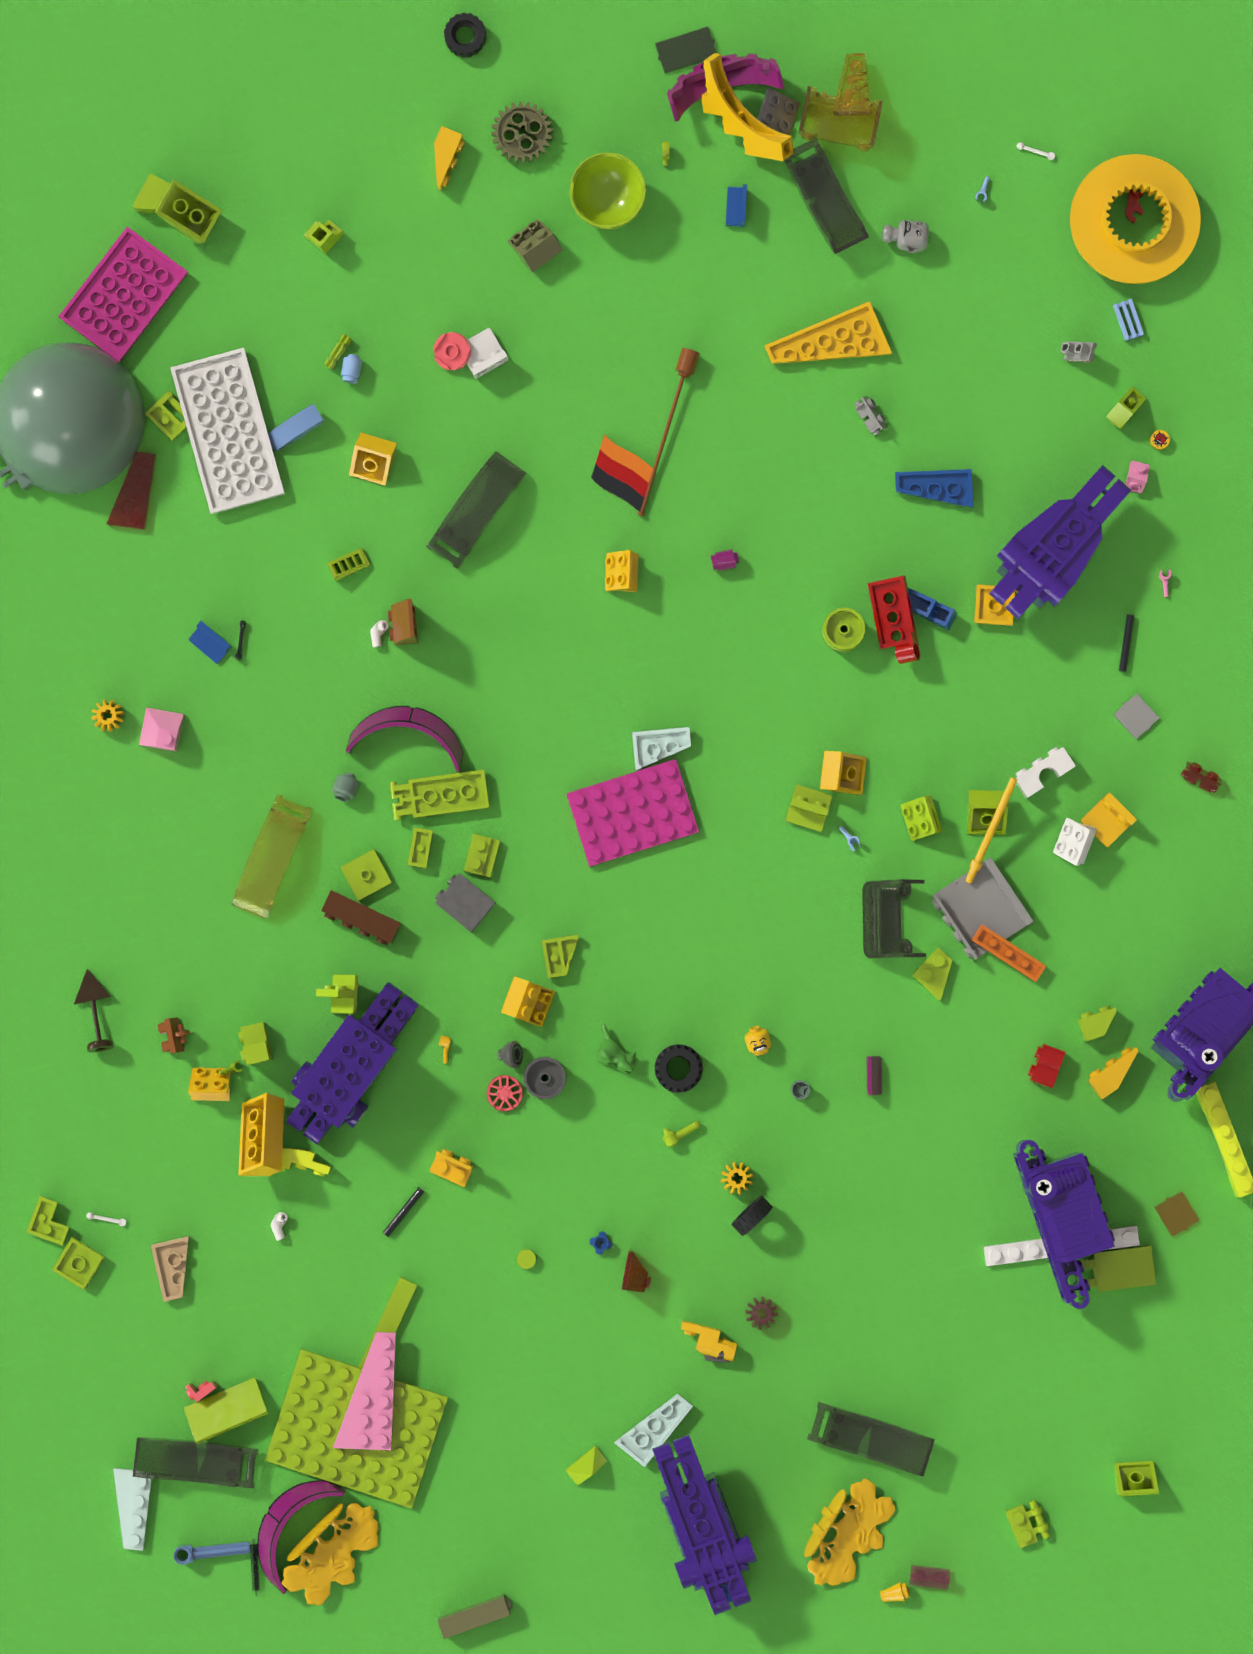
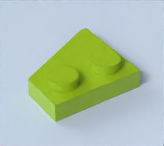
[542,934,579,978]
[912,947,952,1001]

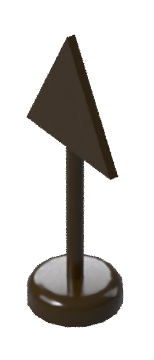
[74,969,114,1052]

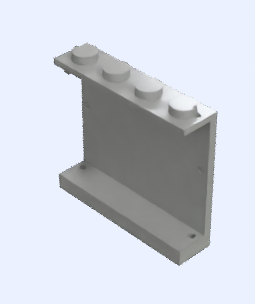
[931,857,1033,960]

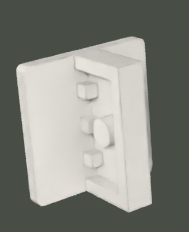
[1053,818,1097,866]

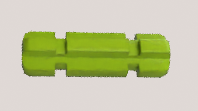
[324,334,351,370]

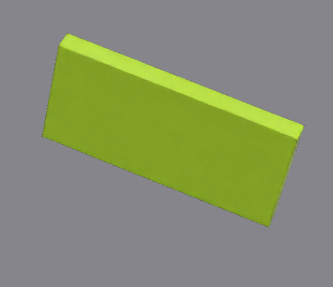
[184,1377,269,1444]

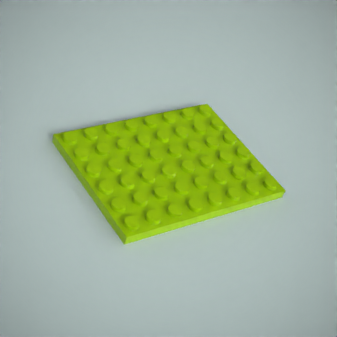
[265,1349,448,1509]

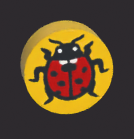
[1150,430,1170,450]

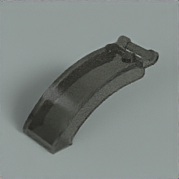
[784,136,869,254]
[426,451,527,569]
[807,1402,935,1477]
[133,1437,259,1488]

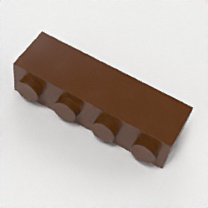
[321,890,402,945]

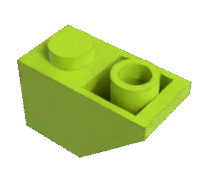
[1077,1005,1117,1041]

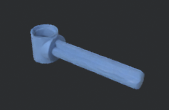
[174,1541,251,1565]

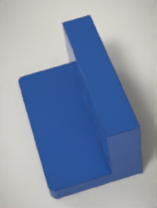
[726,184,747,227]
[189,621,232,664]

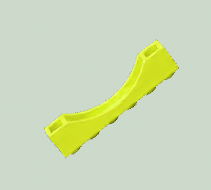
[1196,1082,1253,1198]

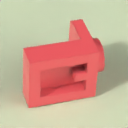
[186,1381,218,1402]

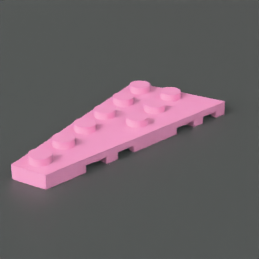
[333,1332,396,1450]

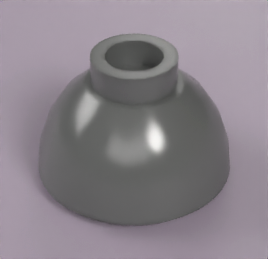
[498,1041,523,1068]

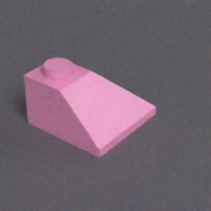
[139,708,184,752]

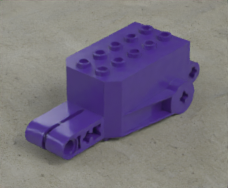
[989,465,1131,619]

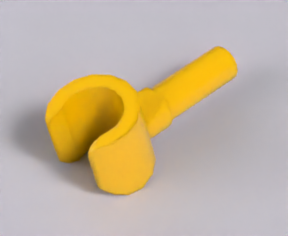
[439,1035,451,1063]

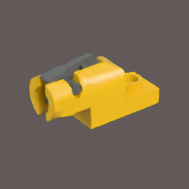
[681,1320,737,1363]

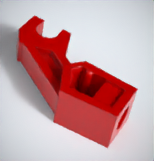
[1125,189,1146,224]

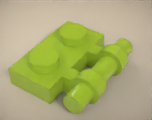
[1005,1500,1050,1548]

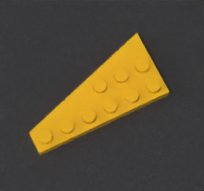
[764,301,892,364]

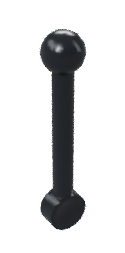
[235,620,246,660]

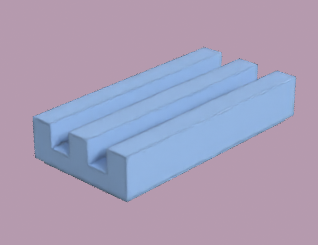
[1113,299,1144,341]

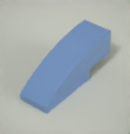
[268,404,324,452]

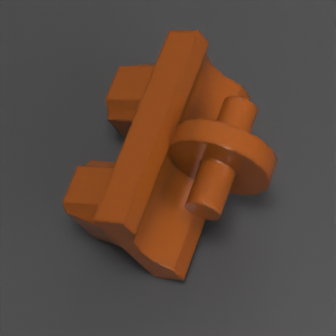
[157,1017,191,1053]

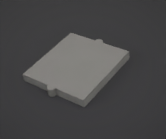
[1113,693,1159,739]

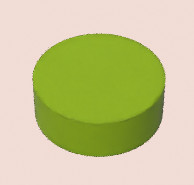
[517,1249,536,1269]

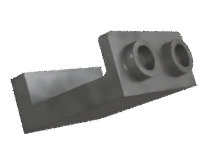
[435,873,496,933]

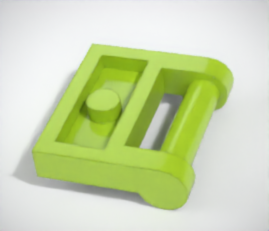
[145,391,187,442]

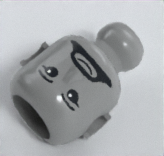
[882,220,929,253]

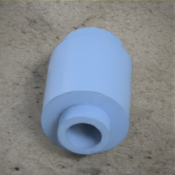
[341,354,362,383]

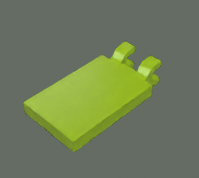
[1080,1246,1156,1292]

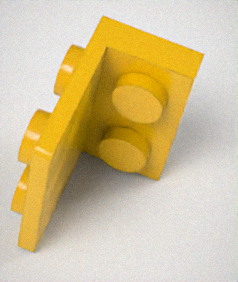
[1081,793,1137,847]
[429,1149,474,1187]

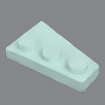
[632,727,691,770]

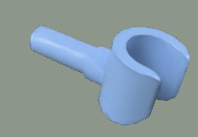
[975,177,990,202]
[839,826,861,851]

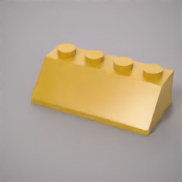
[238,1093,285,1176]

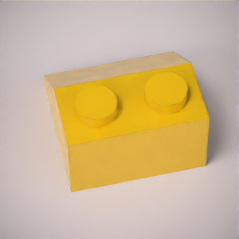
[349,433,397,486]
[820,751,867,795]

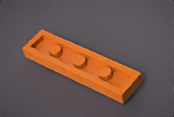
[971,924,1046,982]

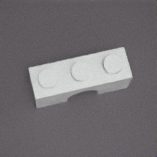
[1016,747,1076,798]

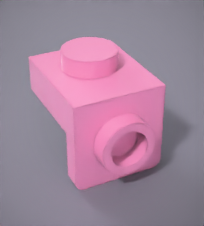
[1125,460,1150,493]

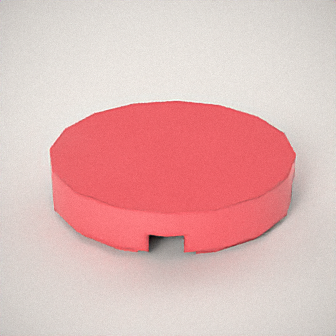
[434,332,471,370]

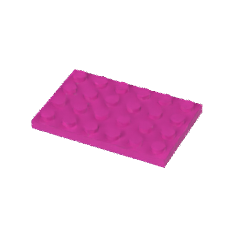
[58,227,188,362]
[566,759,699,867]

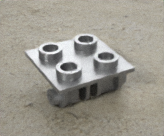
[757,88,800,135]

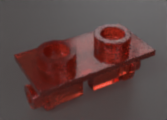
[1181,761,1221,793]

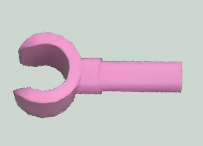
[1159,569,1171,597]

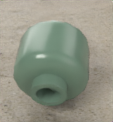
[332,772,360,802]

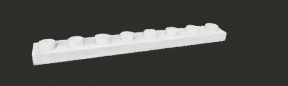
[983,1226,1140,1266]

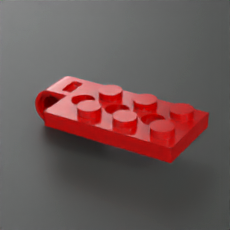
[868,576,920,664]

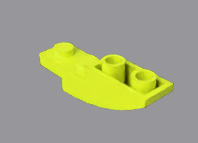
[281,1148,332,1177]

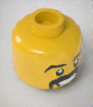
[744,1026,772,1056]

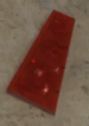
[106,452,156,530]

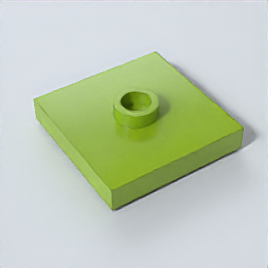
[340,849,392,901]
[52,1237,105,1290]

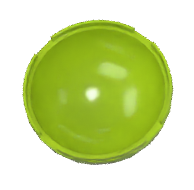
[569,152,646,230]

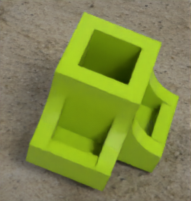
[303,220,344,254]

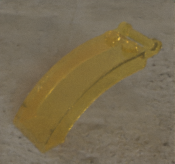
[231,794,313,919]

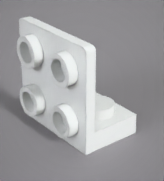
[467,328,508,379]

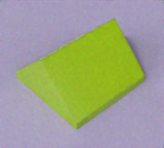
[1114,1461,1159,1496]

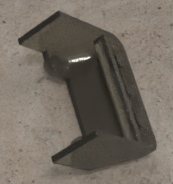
[862,879,926,958]

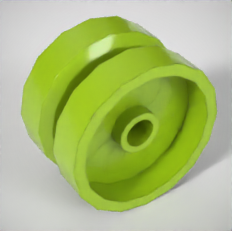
[822,607,865,652]

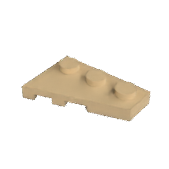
[151,1236,189,1302]

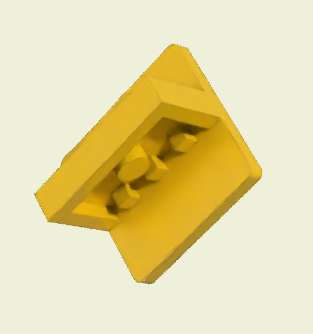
[605,550,638,592]
[188,1067,231,1101]

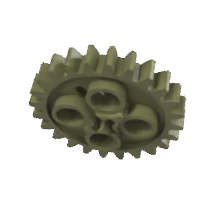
[491,101,553,164]

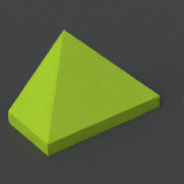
[565,1445,607,1485]

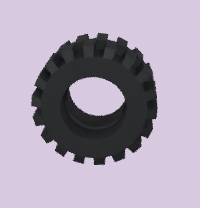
[655,1044,703,1093]

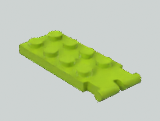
[389,770,489,821]

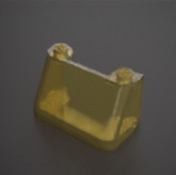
[799,86,883,152]

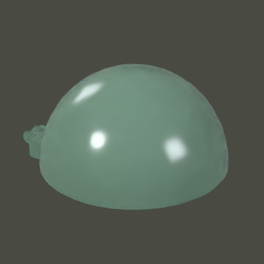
[0,342,145,494]

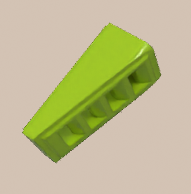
[327,548,370,582]

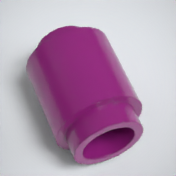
[711,549,739,571]

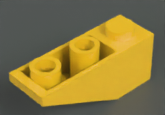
[434,126,465,191]
[1087,1047,1139,1099]

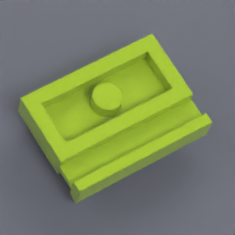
[464,834,500,878]

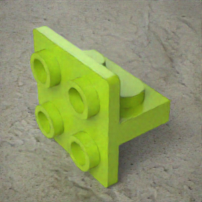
[785,785,832,832]
[900,795,943,841]
[316,974,359,1014]

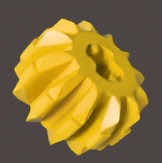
[91,699,124,732]
[721,1162,753,1194]

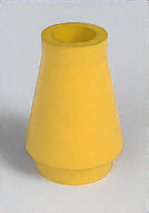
[880,1582,910,1602]

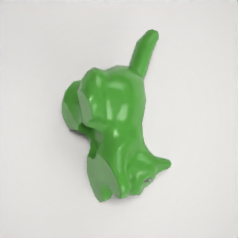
[596,1023,636,1075]

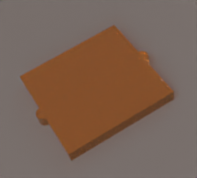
[1154,1191,1199,1237]

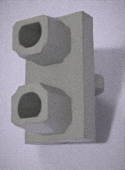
[1061,341,1097,363]

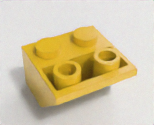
[501,976,555,1027]

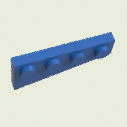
[895,469,973,508]

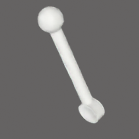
[1017,142,1055,160]
[86,1212,126,1226]

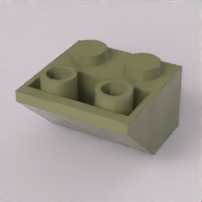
[508,219,563,273]

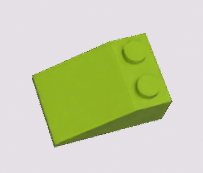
[155,180,222,244]

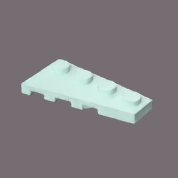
[614,1393,693,1467]
[113,1468,153,1551]

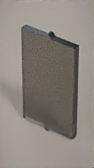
[655,27,717,73]

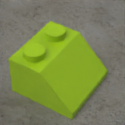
[967,790,1009,835]

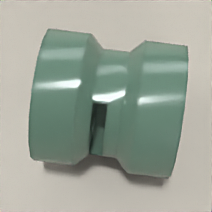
[790,1080,810,1100]

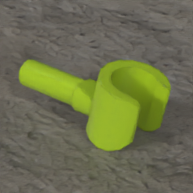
[218,1061,243,1075]

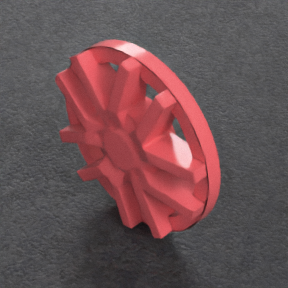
[487,1075,523,1111]

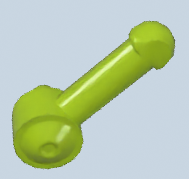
[663,1121,701,1147]

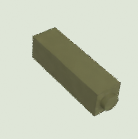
[437,1594,513,1639]

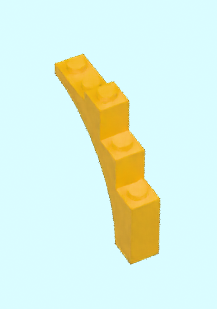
[702,53,794,161]

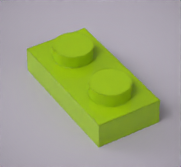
[408,827,433,869]

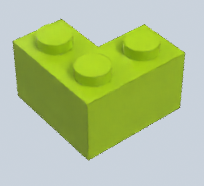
[238,1022,273,1065]

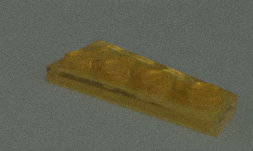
[833,53,871,116]

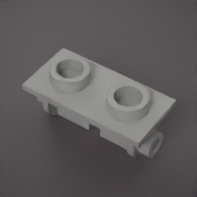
[854,396,888,436]

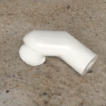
[370,620,389,647]
[271,1212,288,1241]

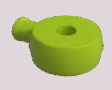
[662,141,670,166]

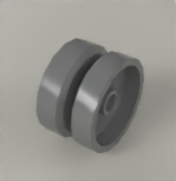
[524,1057,566,1099]

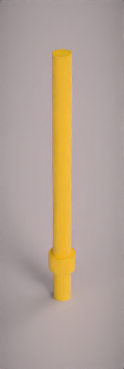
[965,777,1018,884]

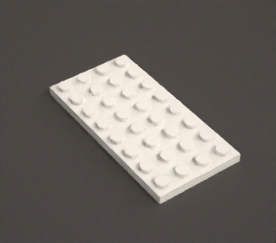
[170,348,285,514]

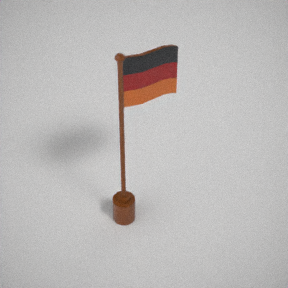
[591,348,700,517]

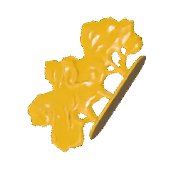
[282,1503,379,1605]

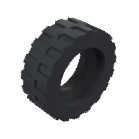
[444,13,486,58]
[731,1196,773,1236]

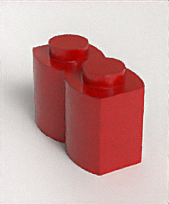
[1028,1044,1065,1088]

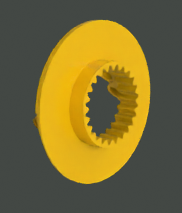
[1070,154,1201,284]

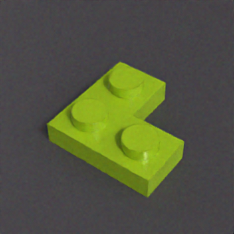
[26,1196,70,1246]

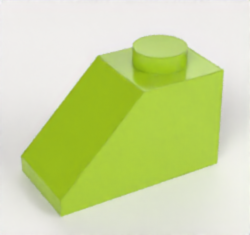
[1106,386,1147,429]

